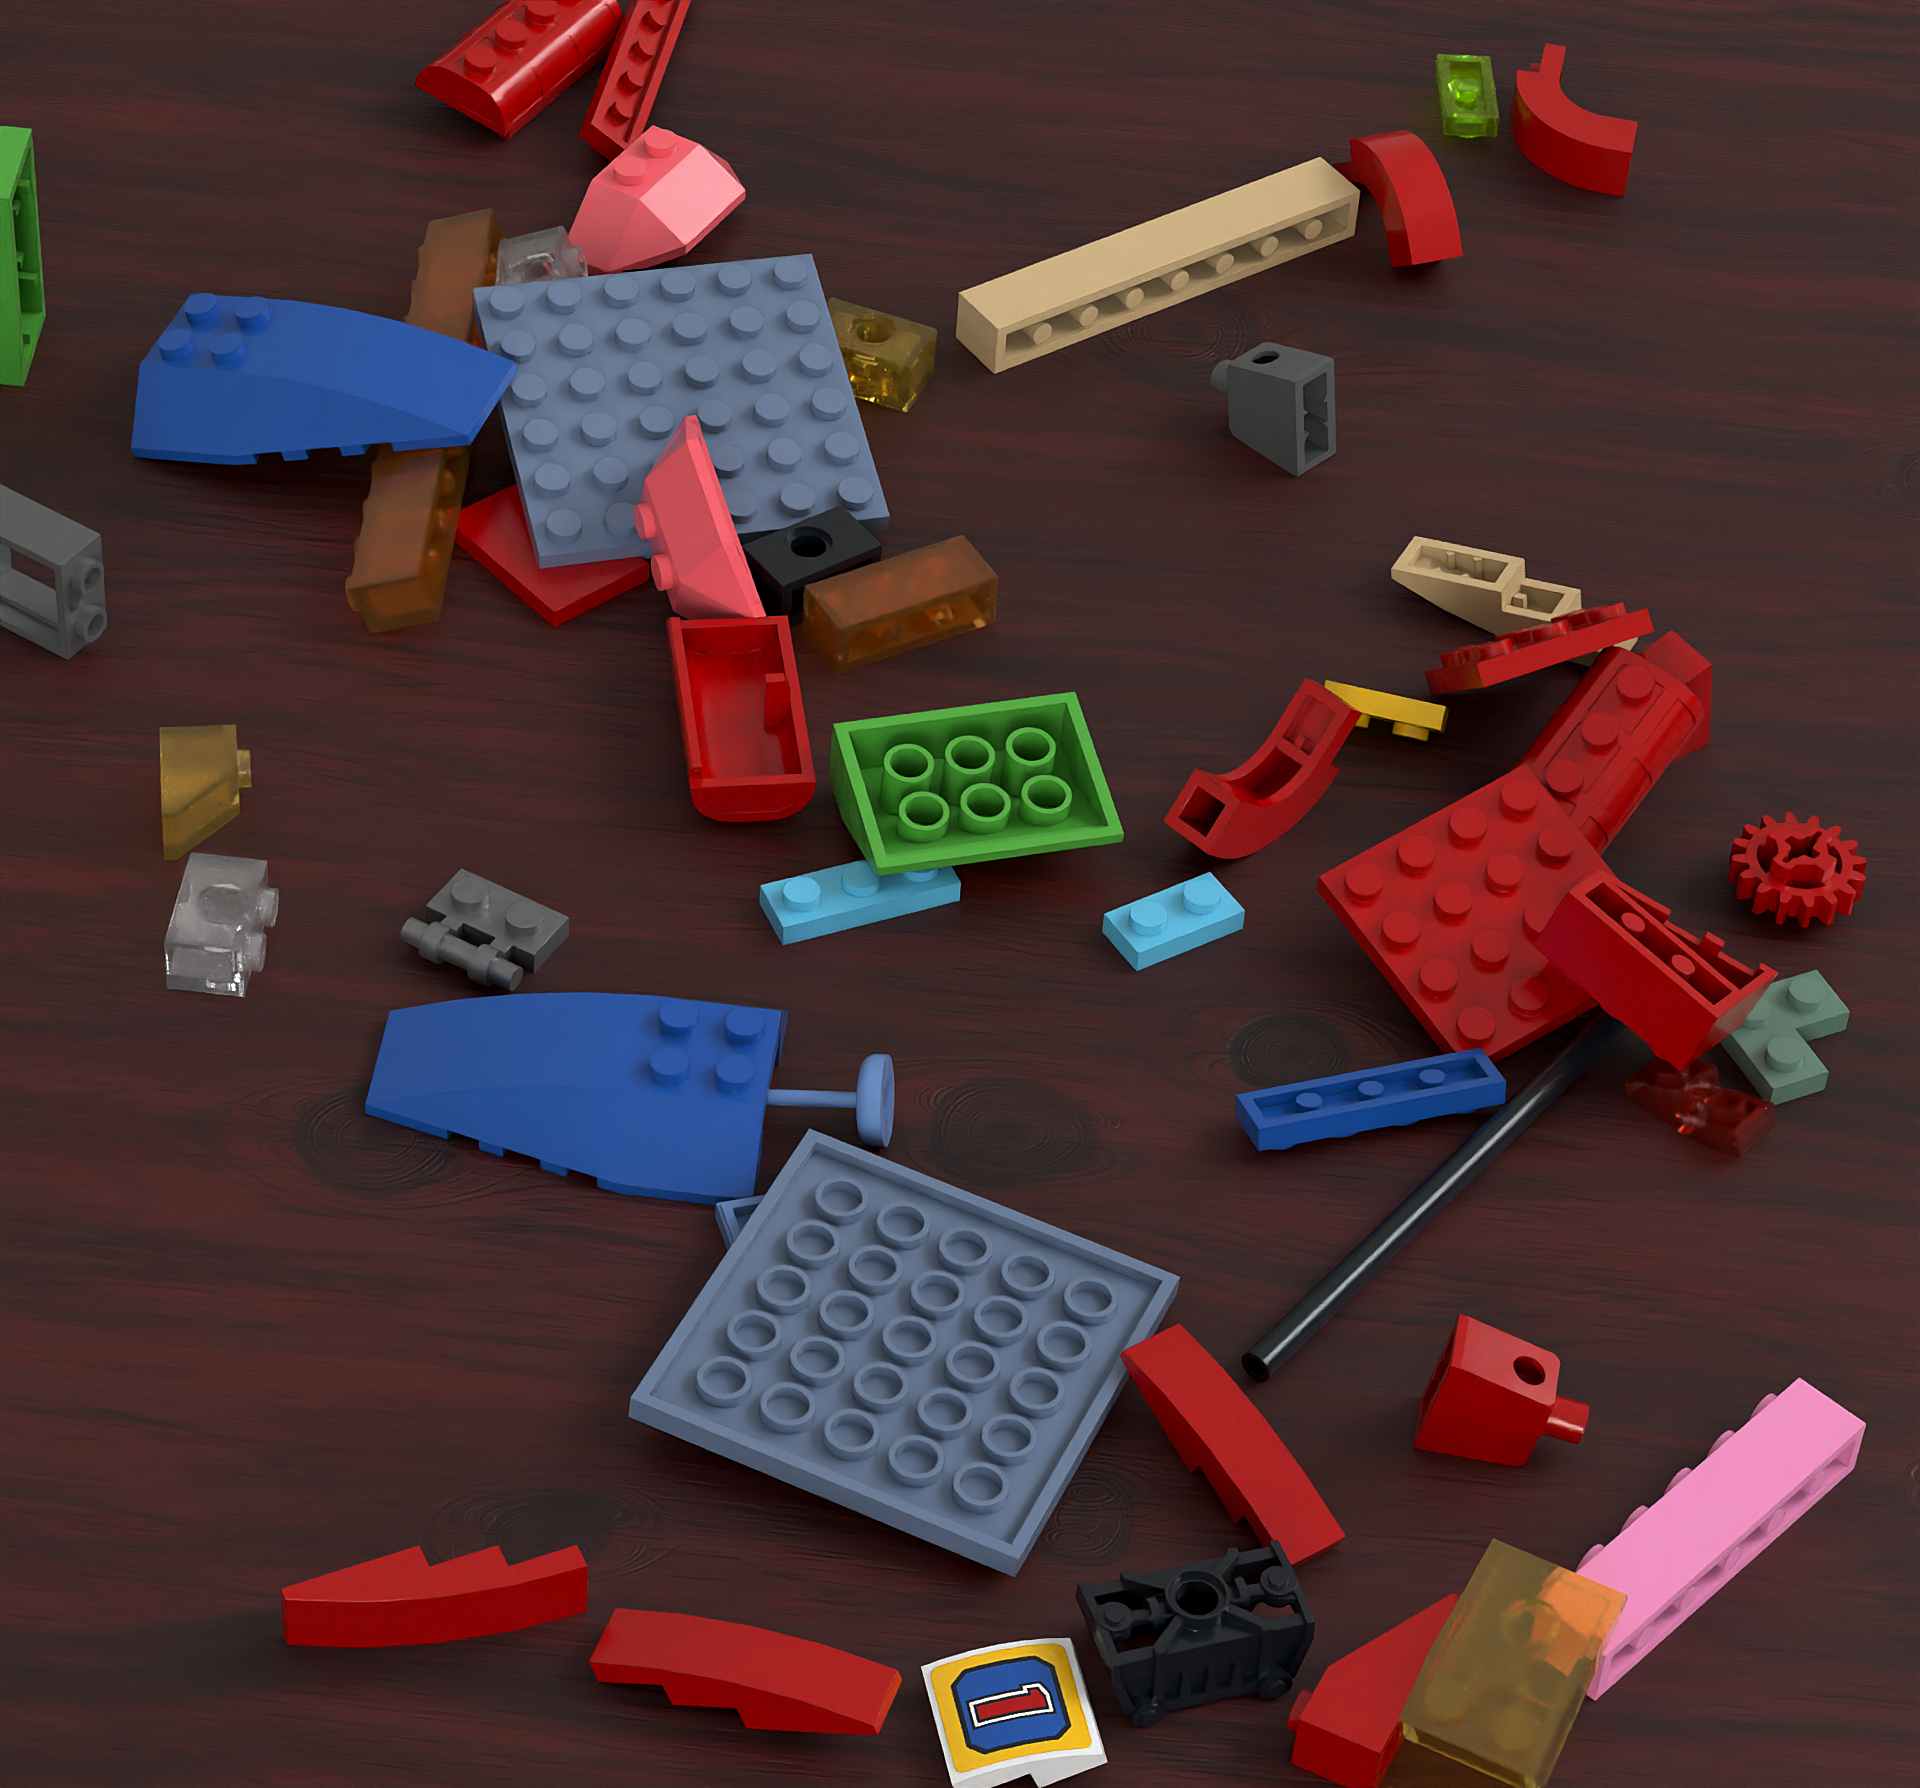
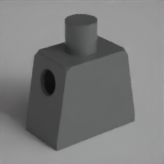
[1210,342,1336,477]

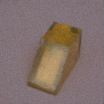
[160,724,251,860]

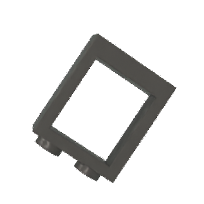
[0,484,107,660]

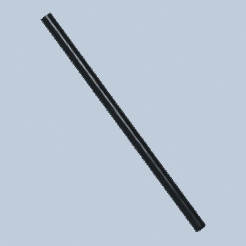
[1241,1009,1629,1382]

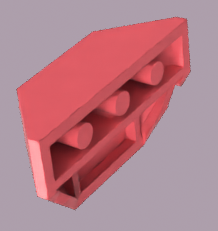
[560,125,745,276]
[633,415,766,620]

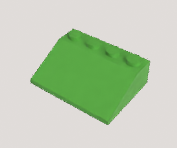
[828,692,1124,876]

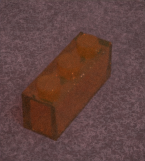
[802,535,998,675]

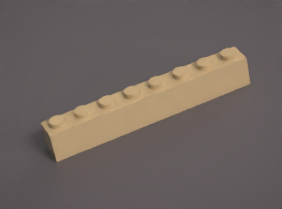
[956,157,1360,374]

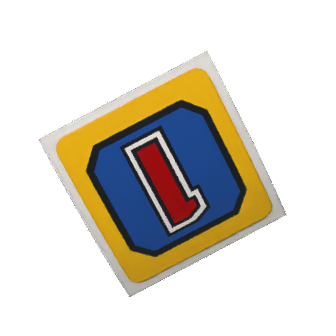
[921,1638,1108,1788]

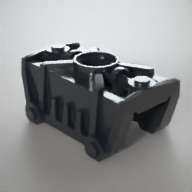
[1075,1540,1315,1727]

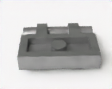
[400,868,569,991]

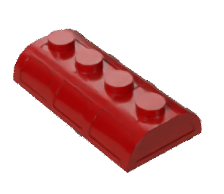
[414,0,623,140]
[666,615,816,823]
[1510,645,1705,857]

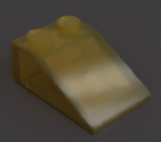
[1398,1538,1628,1788]

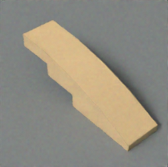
[1391,536,1638,667]

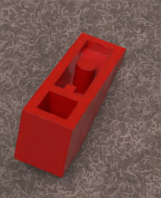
[1287,1593,1465,1788]

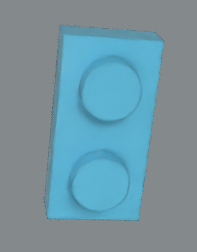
[1102,872,1245,971]

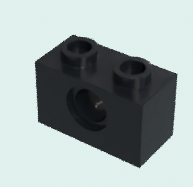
[742,505,882,627]

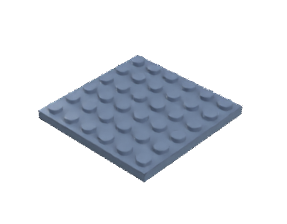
[472,253,890,569]
[628,1128,1180,1578]

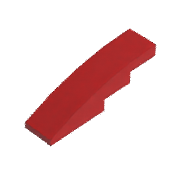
[1119,1323,1346,1569]
[280,1545,588,1648]
[589,1608,902,1736]

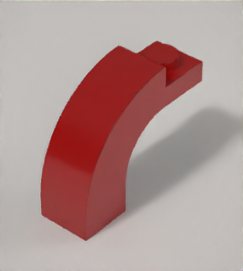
[1509,43,1638,197]
[1332,130,1463,267]
[1163,678,1362,859]

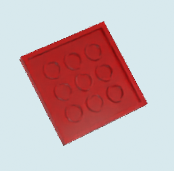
[1316,764,1620,1064]

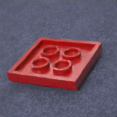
[1424,601,1654,695]

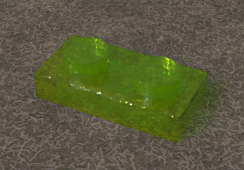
[1435,54,1500,138]

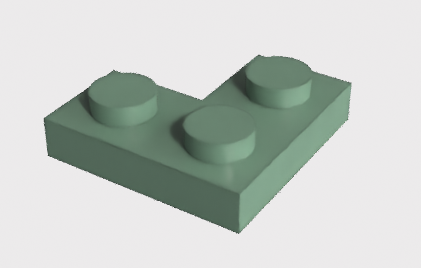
[1720,969,1850,1107]

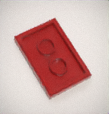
[445,484,650,627]

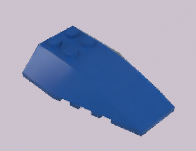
[131,293,518,465]
[365,992,788,1205]

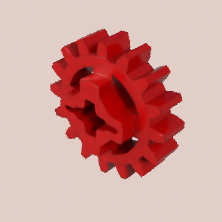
[1727,812,1867,928]

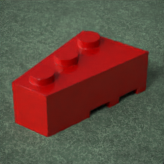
[1533,869,1779,1072]

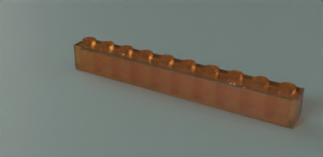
[345,208,512,634]

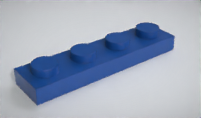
[1235,1048,1506,1151]

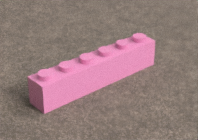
[1528,1377,1866,1701]

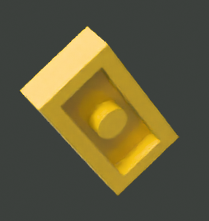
[1324,680,1449,742]

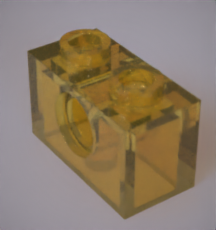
[827,297,937,413]

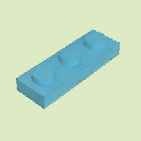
[759,859,961,945]

